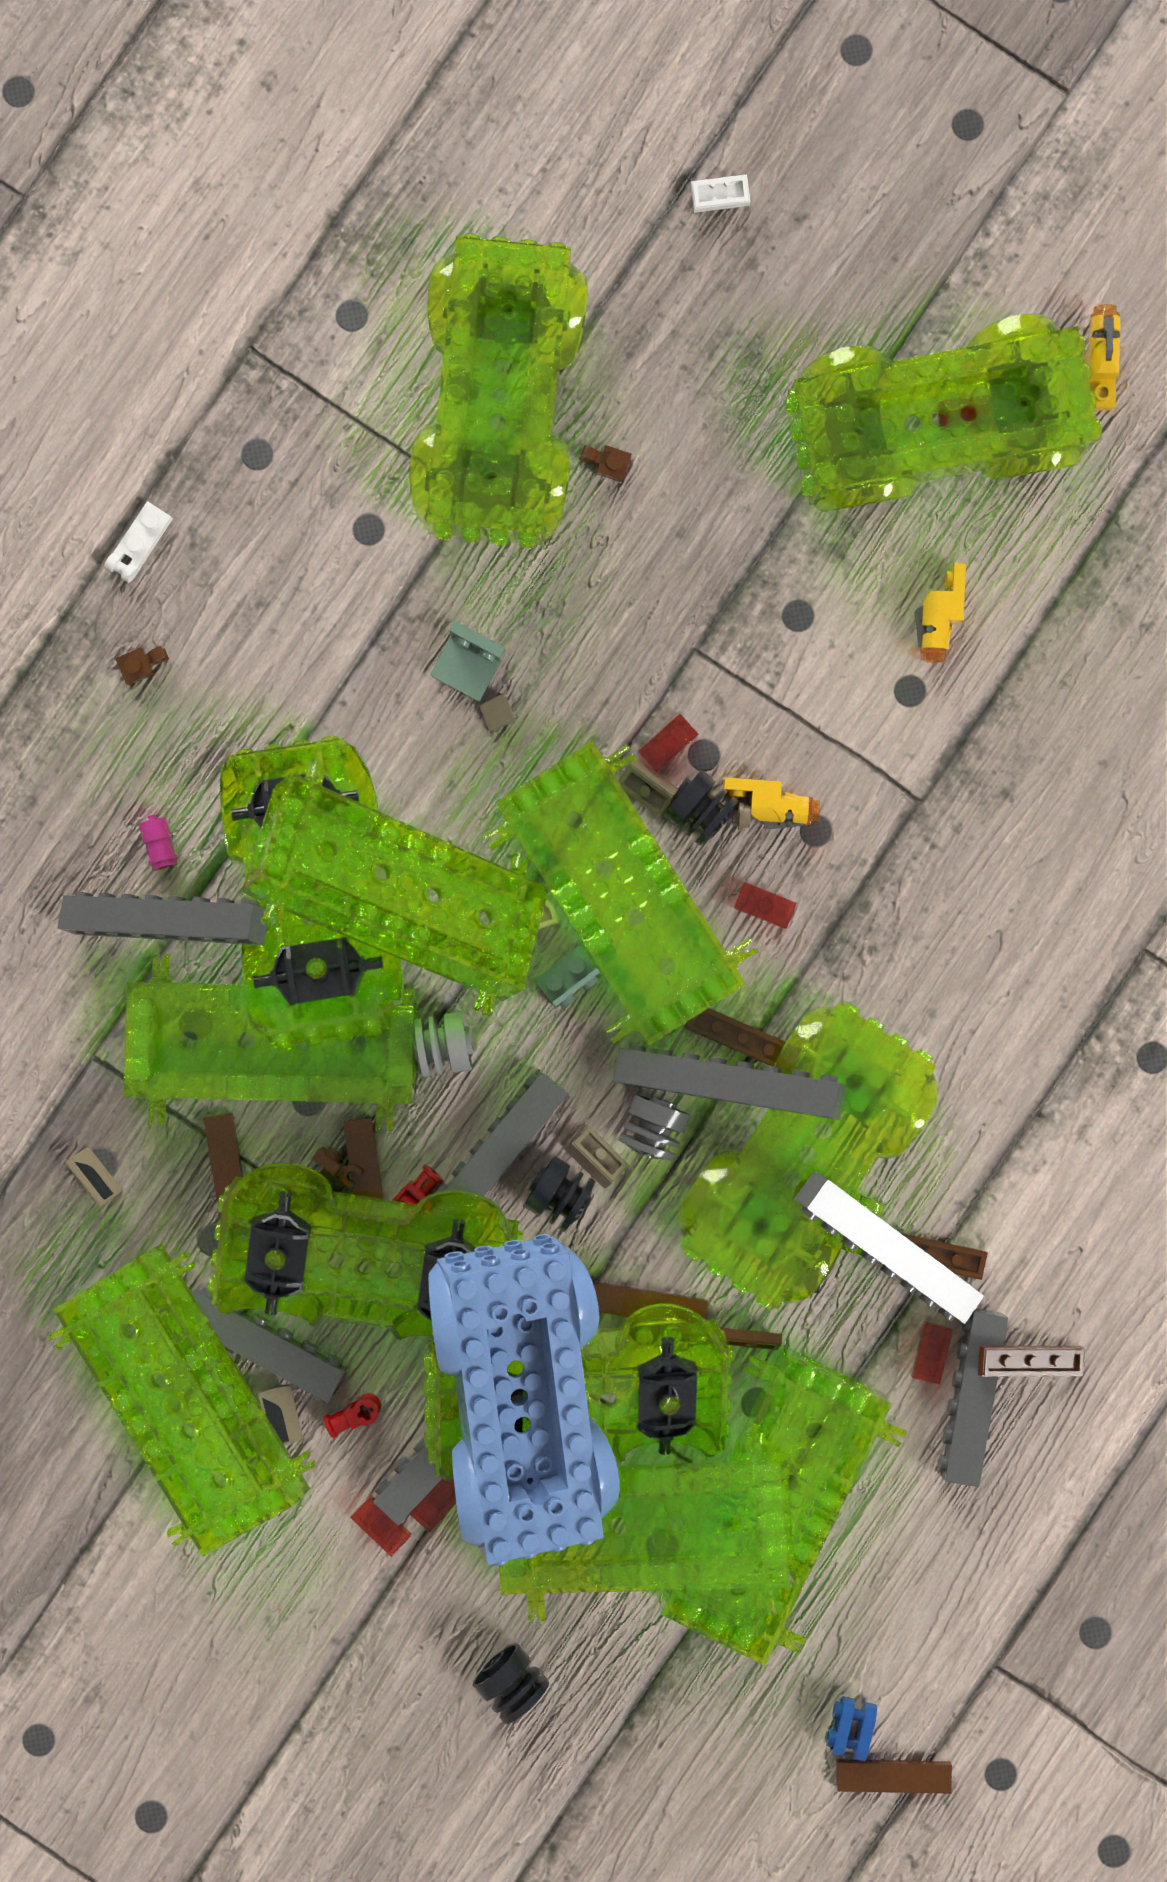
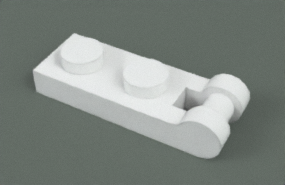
[104,501,173,583]

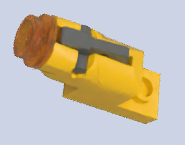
[1085,304,1121,411]
[914,563,966,663]
[723,777,820,829]

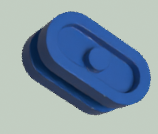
[826,1696,877,1762]

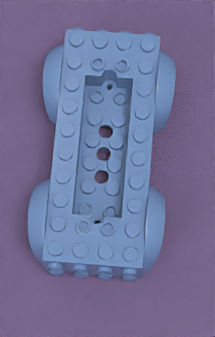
[429,1234,620,1565]

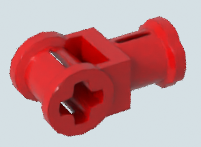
[388,1164,444,1223]
[323,1393,382,1439]

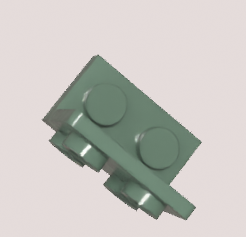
[431,621,506,701]
[535,946,600,1008]

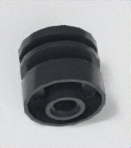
[663,770,738,846]
[523,1155,596,1232]
[472,1643,549,1724]

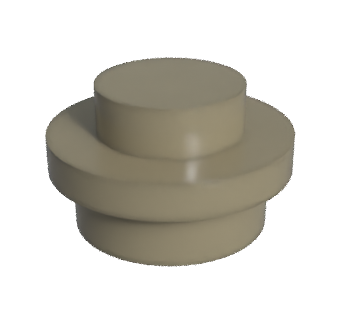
[732,802,751,831]

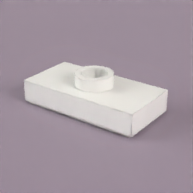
[691,174,750,213]

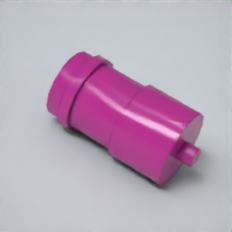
[139,815,178,871]

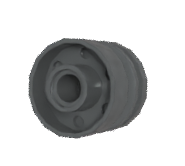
[618,1094,691,1161]

